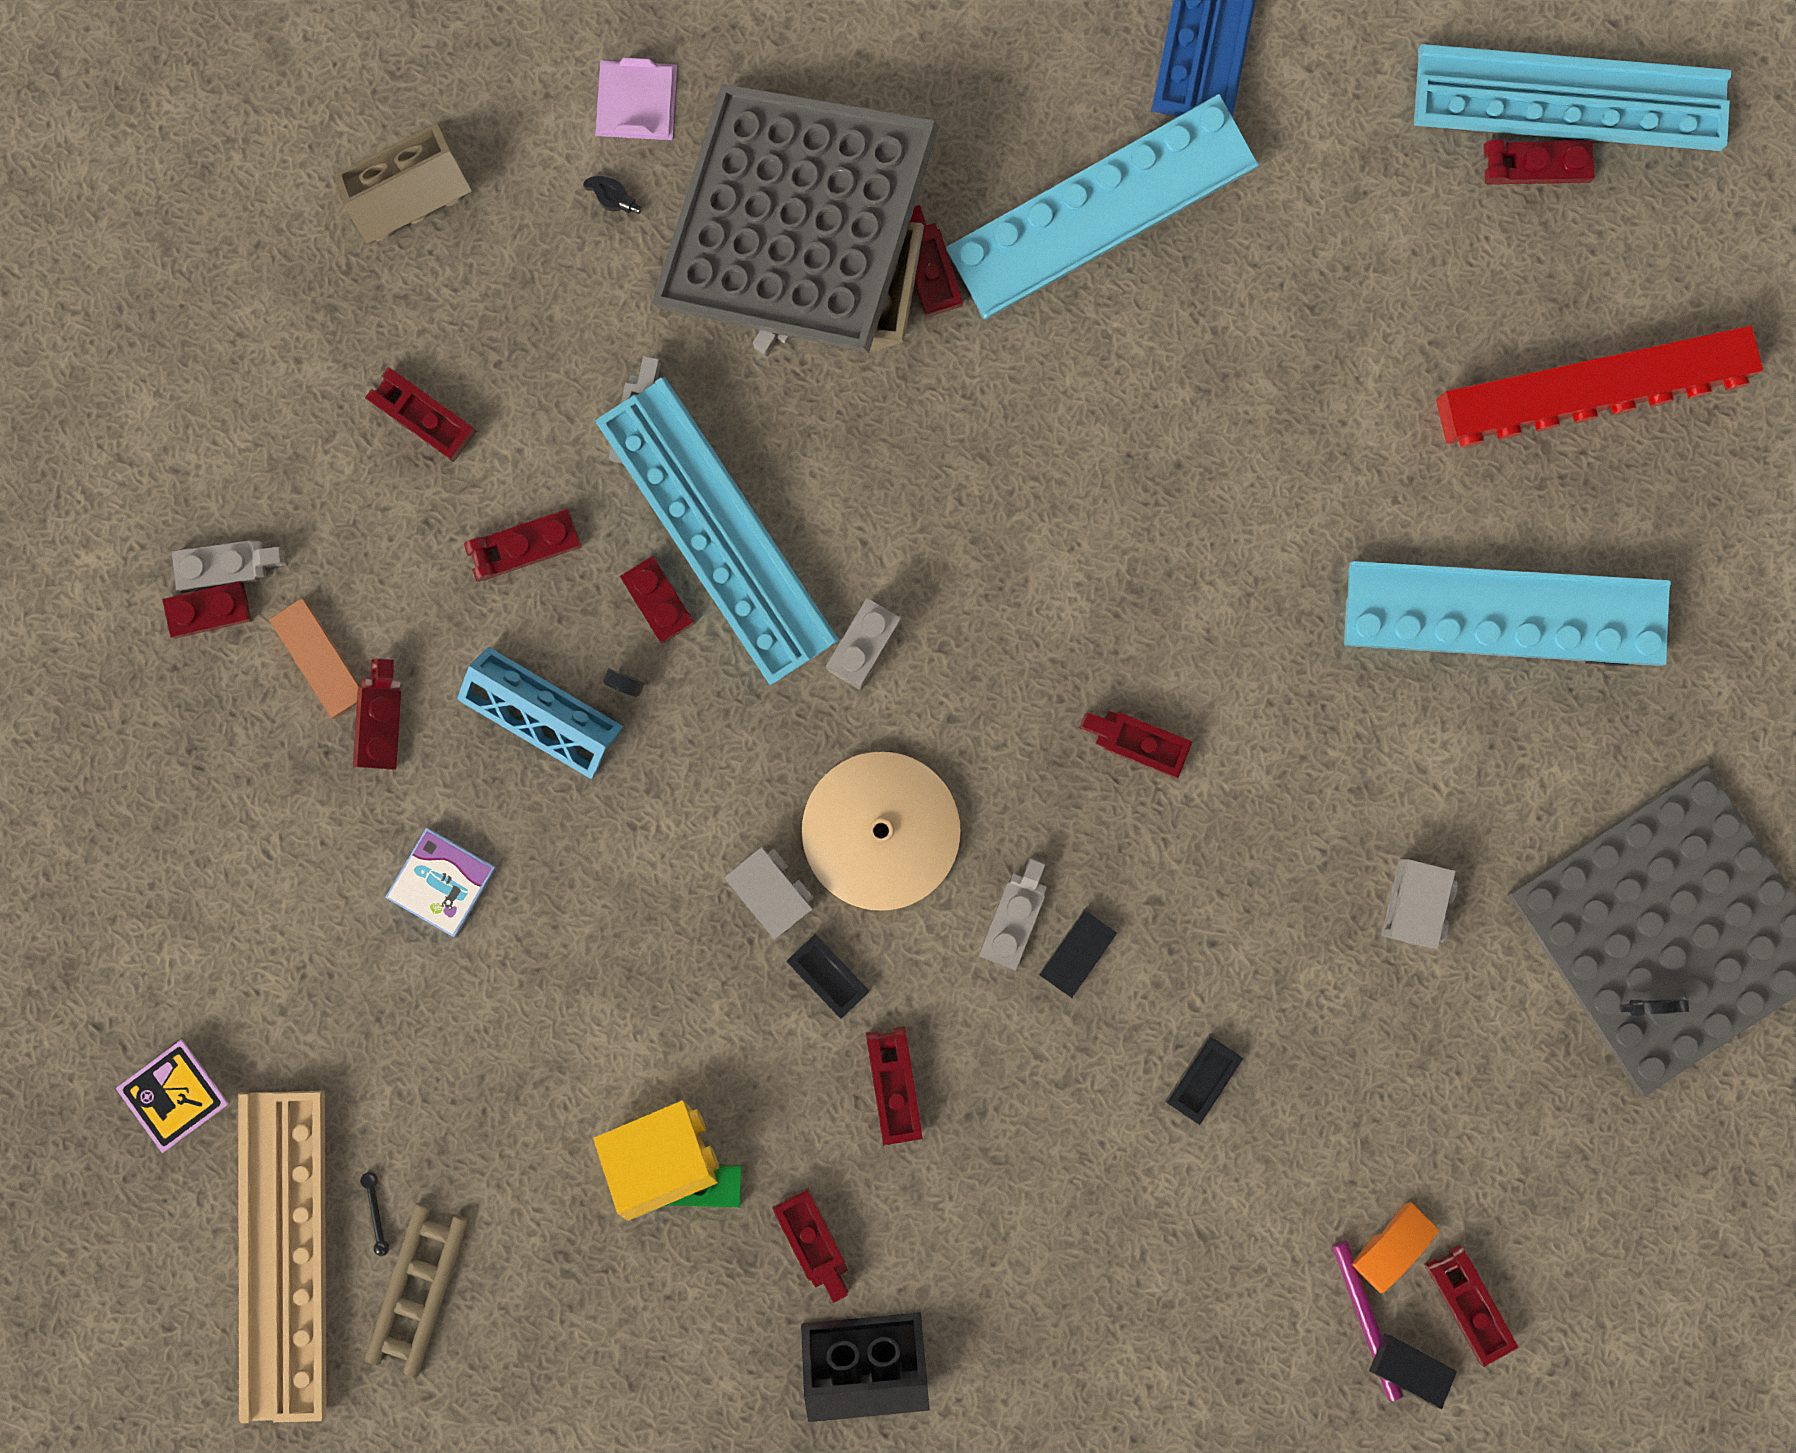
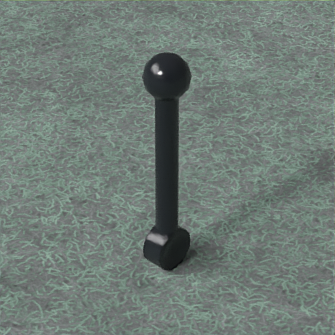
[360,1172,390,1256]

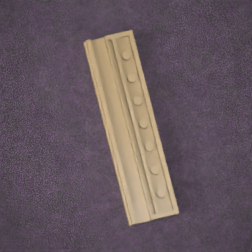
[238,1091,326,1423]

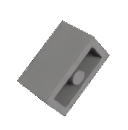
[826,598,901,690]
[724,847,814,940]
[1381,859,1458,949]

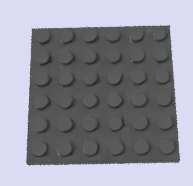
[652,84,939,353]
[1507,766,1796,1096]

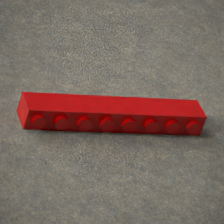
[1436,325,1763,448]

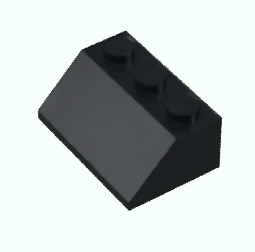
[801,1312,930,1422]

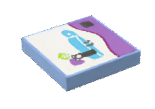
[385,828,497,937]

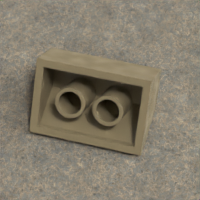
[334,123,472,244]
[870,222,924,350]

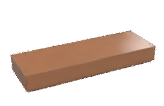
[269,598,361,719]

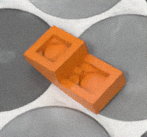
[1351,1202,1440,1293]

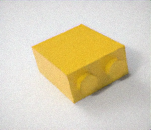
[593,1100,719,1221]

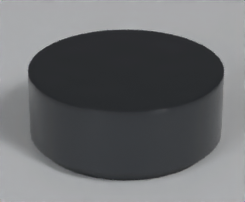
[603,668,645,697]

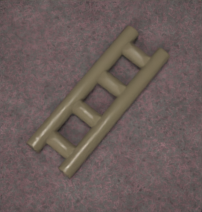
[365,1203,469,1377]

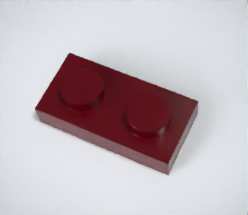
[619,556,695,644]
[162,581,252,639]

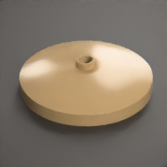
[802,752,960,911]

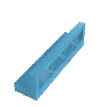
[457,647,623,779]

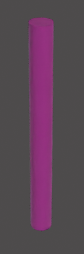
[1332,1241,1404,1401]

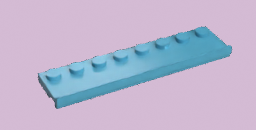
[1414,44,1731,151]
[946,94,1259,320]
[595,377,839,686]
[1344,561,1671,666]

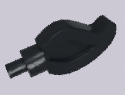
[583,176,642,214]
[1620,1000,1689,1016]

